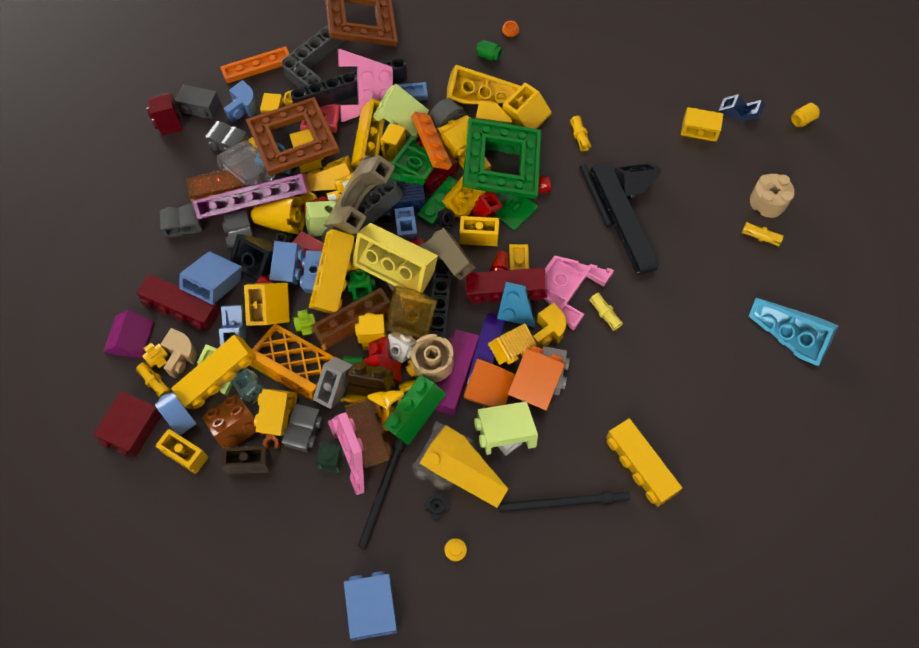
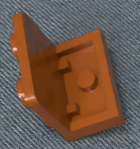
[203,394,257,449]

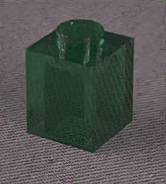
[315,442,344,473]

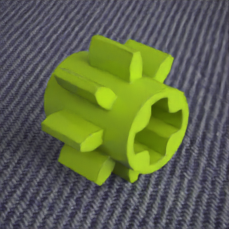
[293,309,317,336]

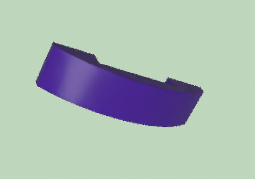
[467,313,506,385]

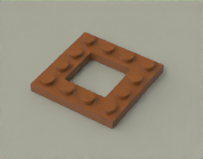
[325,0,398,47]
[246,97,339,176]

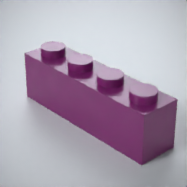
[435,329,479,416]

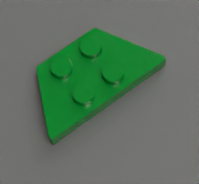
[388,136,435,185]

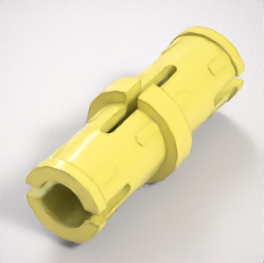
[589,292,623,331]

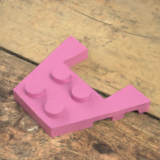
[338,49,393,122]
[544,256,614,330]
[328,412,365,496]

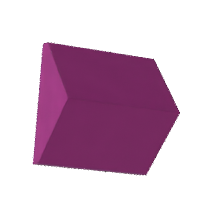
[103,310,155,358]

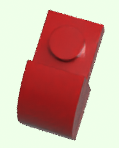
[363,337,401,383]

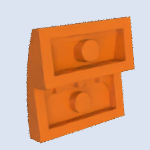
[464,359,515,408]

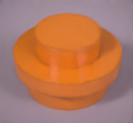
[502,21,519,37]

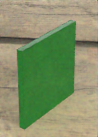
[494,194,539,232]

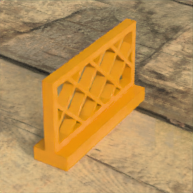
[249,324,334,402]

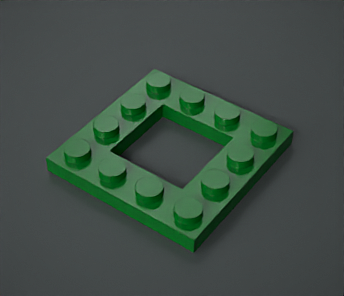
[462,118,541,199]

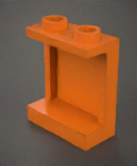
[508,346,566,410]

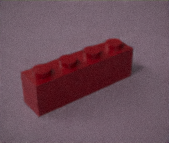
[466,267,547,304]
[136,274,221,331]

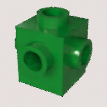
[347,270,376,302]

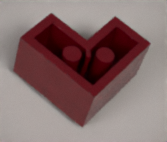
[146,92,183,136]

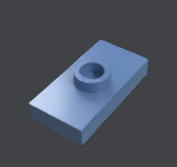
[398,82,428,101]

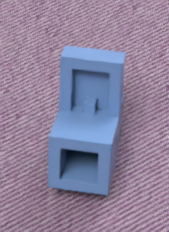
[224,80,257,123]
[395,207,417,241]
[219,305,246,346]
[155,391,196,435]

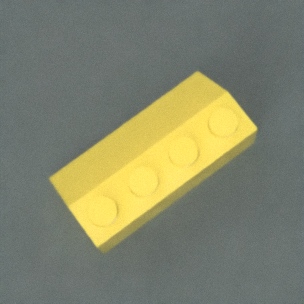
[352,223,438,298]

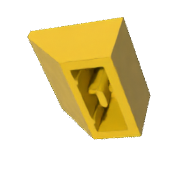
[502,83,552,129]
[244,282,290,326]

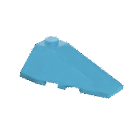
[749,298,839,366]

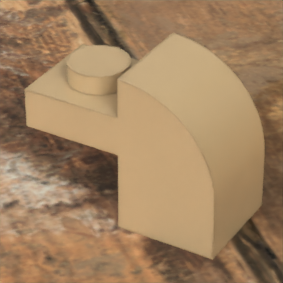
[160,328,197,379]

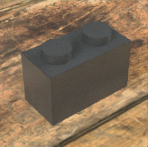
[175,84,221,119]

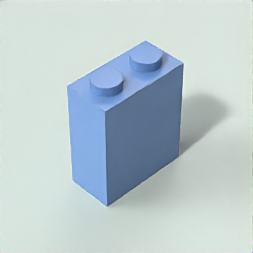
[179,251,242,305]
[344,571,398,641]

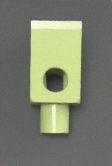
[305,201,336,237]

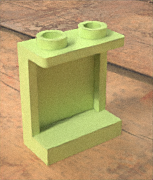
[373,84,429,142]
[474,401,538,455]

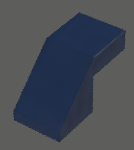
[719,94,765,121]

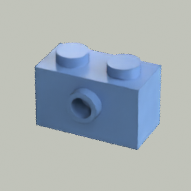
[269,241,304,285]
[300,250,322,293]

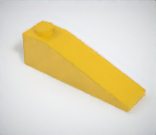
[447,65,521,104]
[307,155,354,191]
[420,425,509,508]

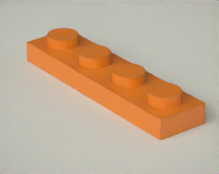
[220,46,289,84]
[411,112,452,170]

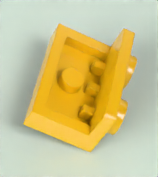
[442,176,486,218]

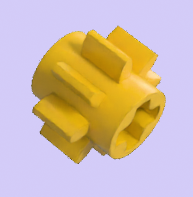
[142,343,168,368]

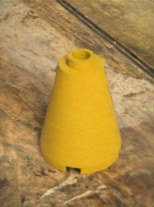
[250,196,305,234]

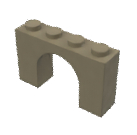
[324,155,395,235]
[387,228,476,317]

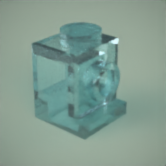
[231,368,267,404]

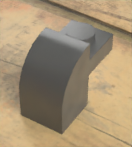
[429,98,468,128]

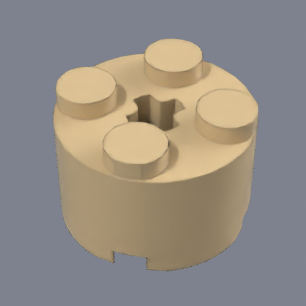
[750,174,794,218]
[411,334,454,382]

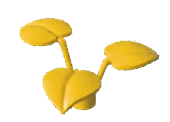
[341,380,416,431]

